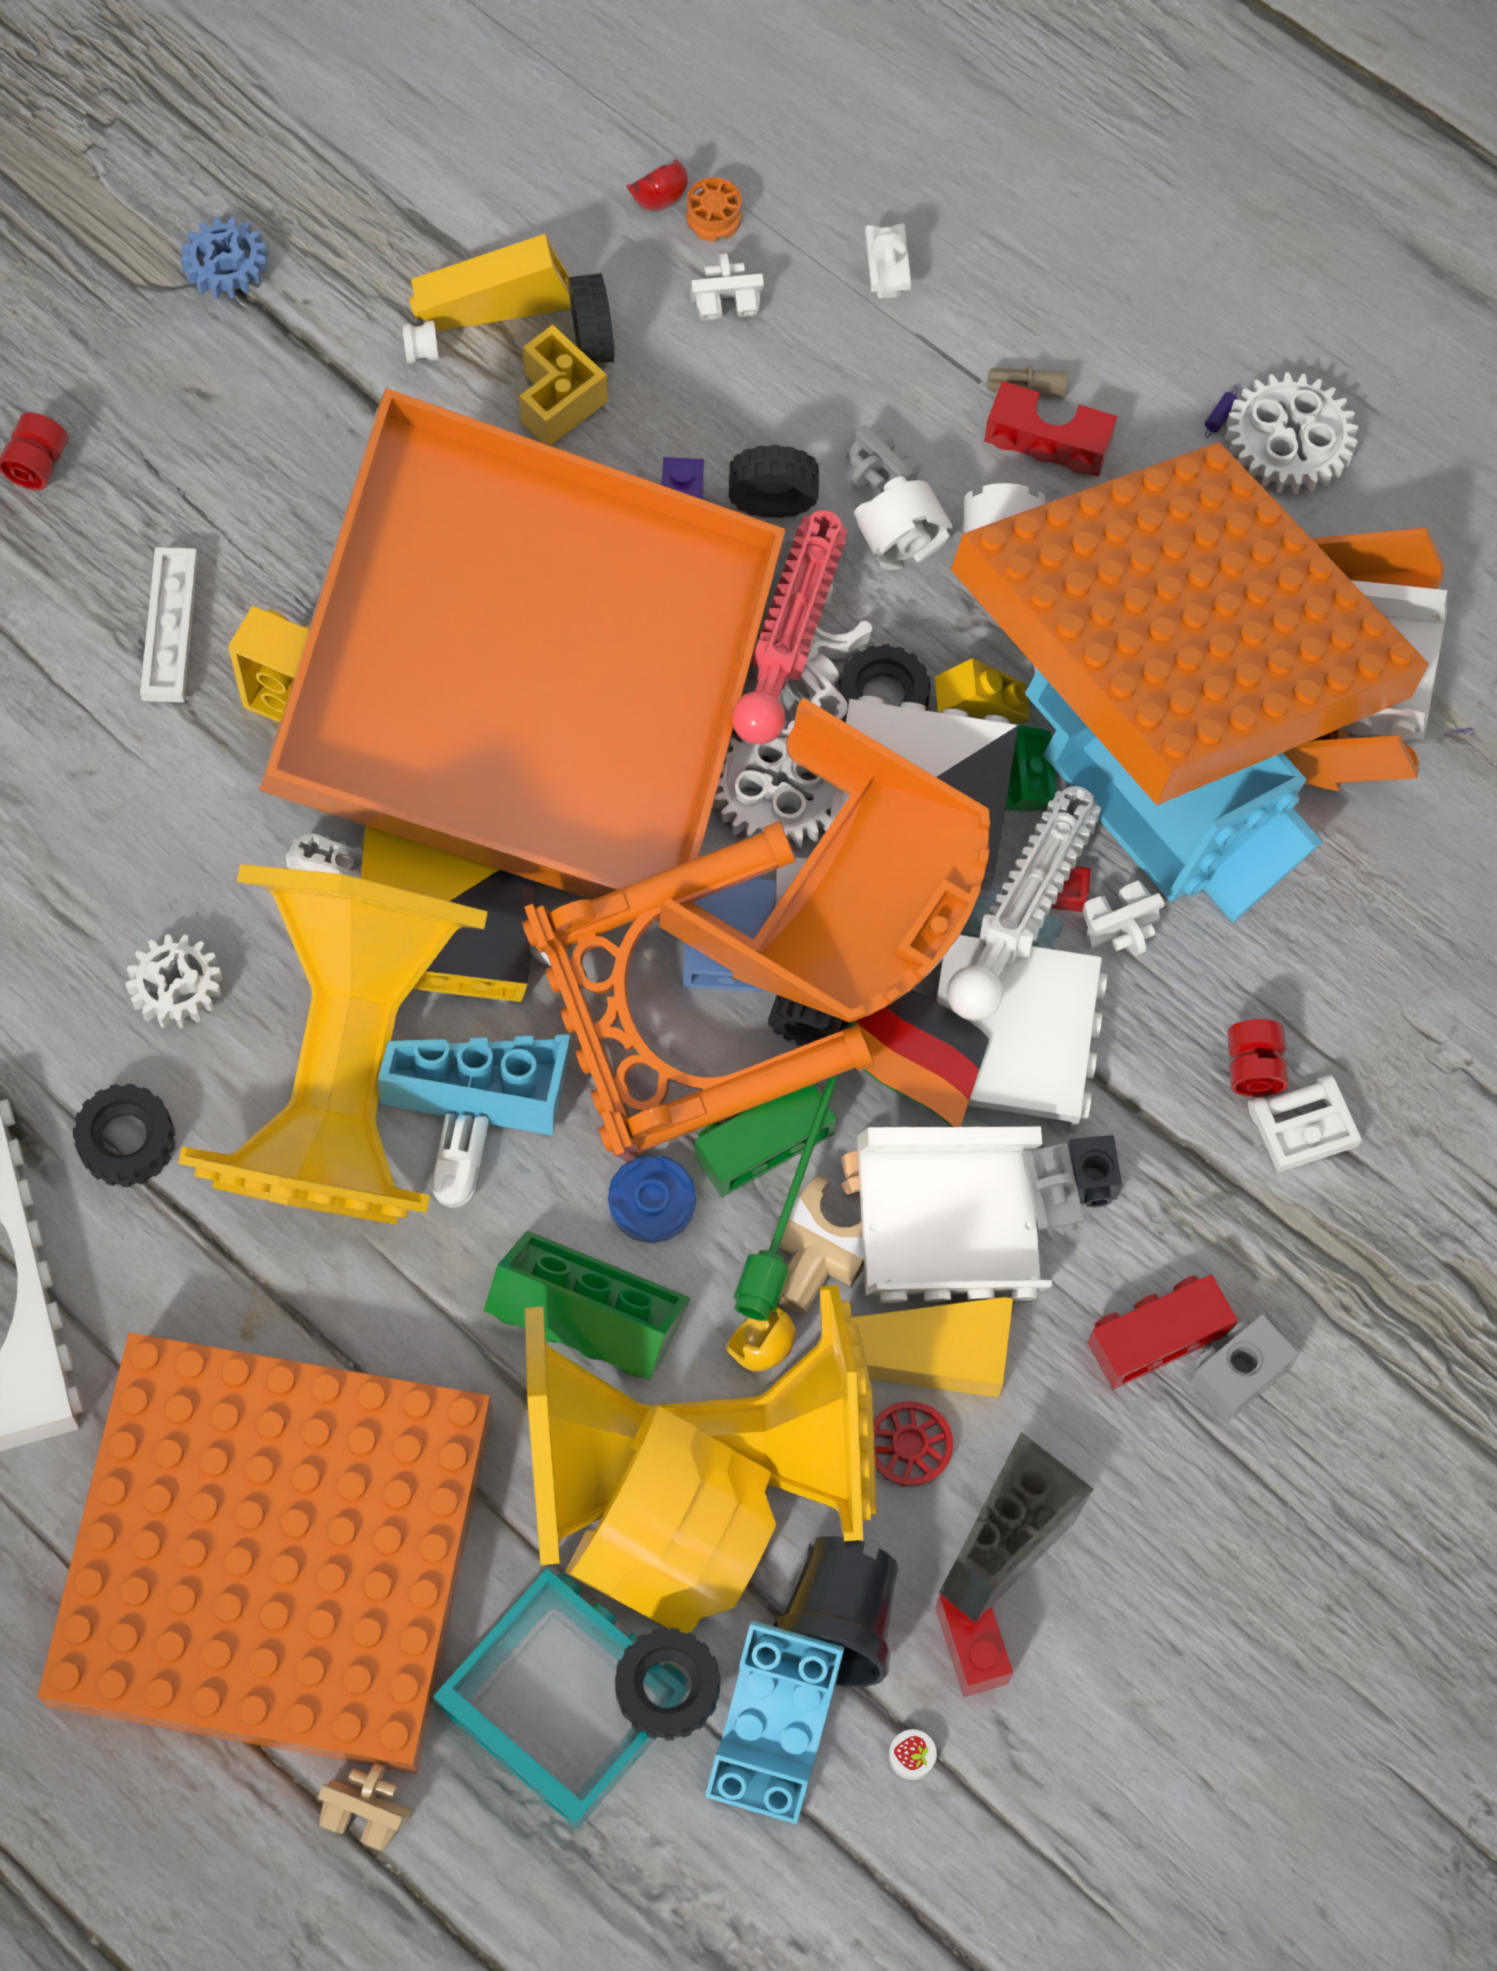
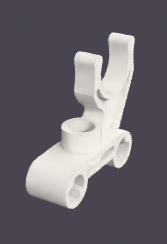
[751,584,872,722]

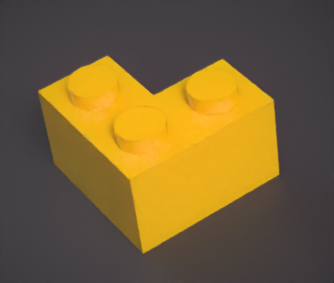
[519,324,608,446]

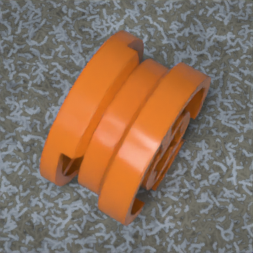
[687,177,742,242]

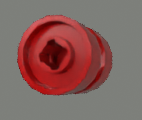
[0,413,69,490]
[1227,1019,1288,1097]

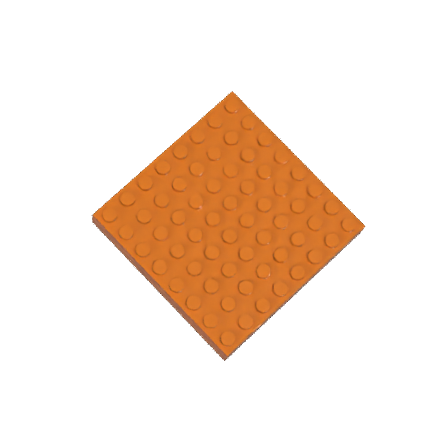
[951,442,1429,806]
[37,1332,493,1774]

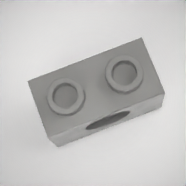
[1190,1314,1300,1423]

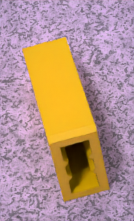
[409,234,571,332]
[851,1297,1013,1398]

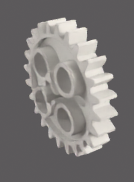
[1225,372,1358,494]
[713,720,835,848]

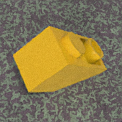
[934,658,1030,724]

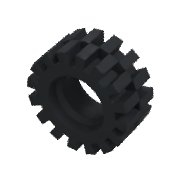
[768,995,848,1046]

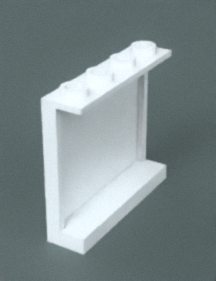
[920,935,1107,1133]

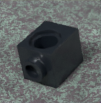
[1068,1135,1122,1207]

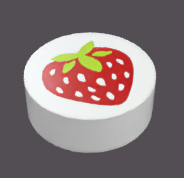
[888,1729,937,1780]

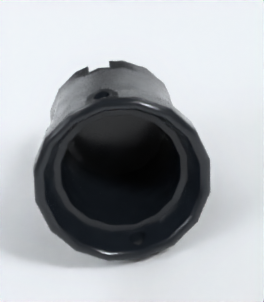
[773,1536,899,1687]

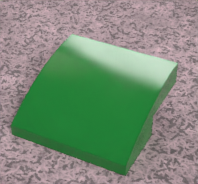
[1005,724,1057,811]

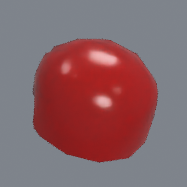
[626,159,688,211]

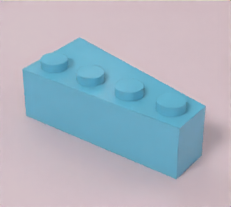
[378,1034,571,1136]

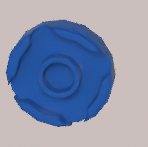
[608,1155,696,1243]

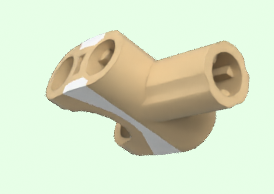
[779,1176,864,1315]

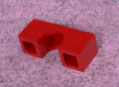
[984,381,1118,477]

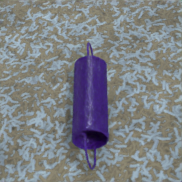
[1204,386,1238,438]

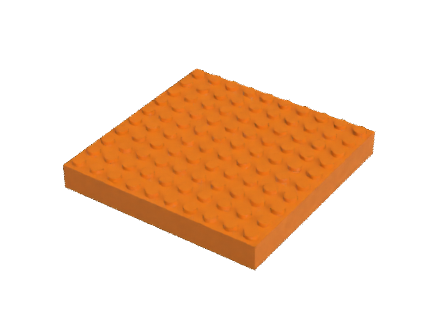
[259,388,785,921]

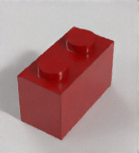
[935,1583,1013,1697]

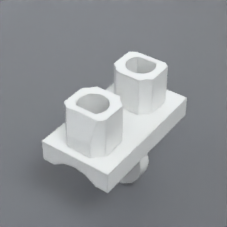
[865,224,911,298]
[690,253,764,321]
[1083,880,1165,956]

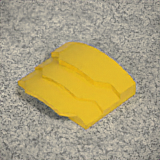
[564,1405,776,1634]

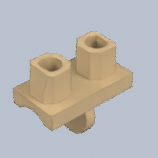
[318,1762,412,1851]

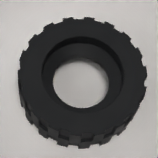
[568,273,615,364]
[729,445,819,518]
[838,644,931,723]
[73,1084,176,1187]
[615,1628,720,1741]

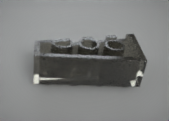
[939,1432,1094,1622]

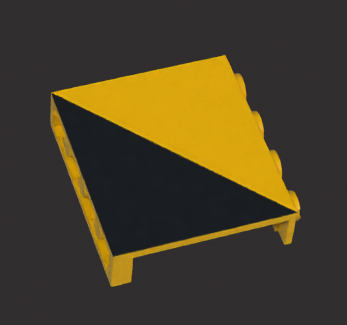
[360,825,535,1002]

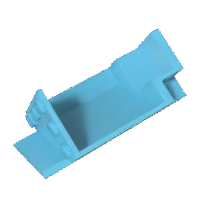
[1025,669,1323,923]

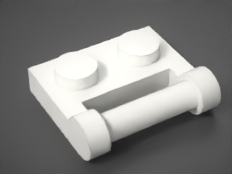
[1248,1074,1362,1173]

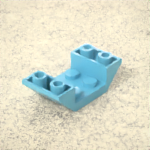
[705,1620,844,1824]

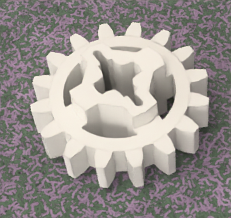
[126,934,223,1028]

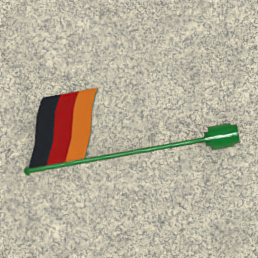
[734,989,989,1321]

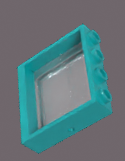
[433,1568,689,1830]

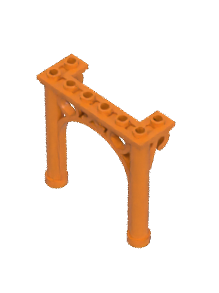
[522,821,875,1162]

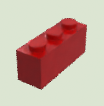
[1088,1274,1238,1390]

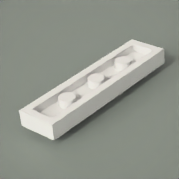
[140,547,198,702]

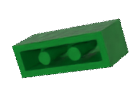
[694,1084,836,1198]

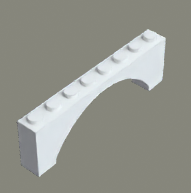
[0,1099,84,1451]

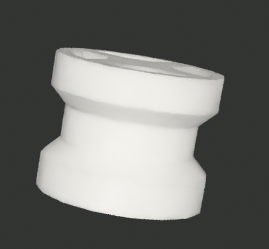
[402,320,439,364]

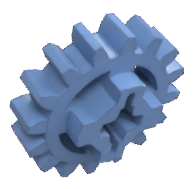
[180,217,268,299]

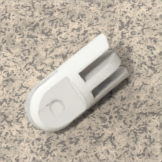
[432,1113,489,1208]

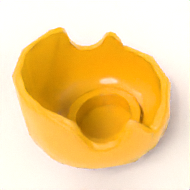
[726,1307,797,1372]

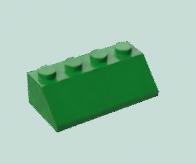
[483,1230,690,1380]

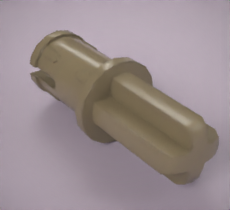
[987,365,1068,397]

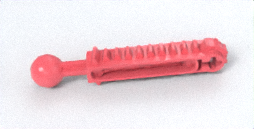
[732,510,847,745]

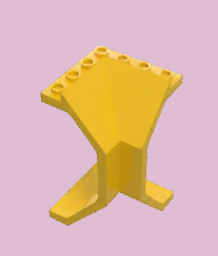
[178,864,488,1225]
[525,1285,877,1565]

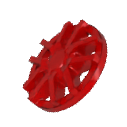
[874,1401,953,1487]

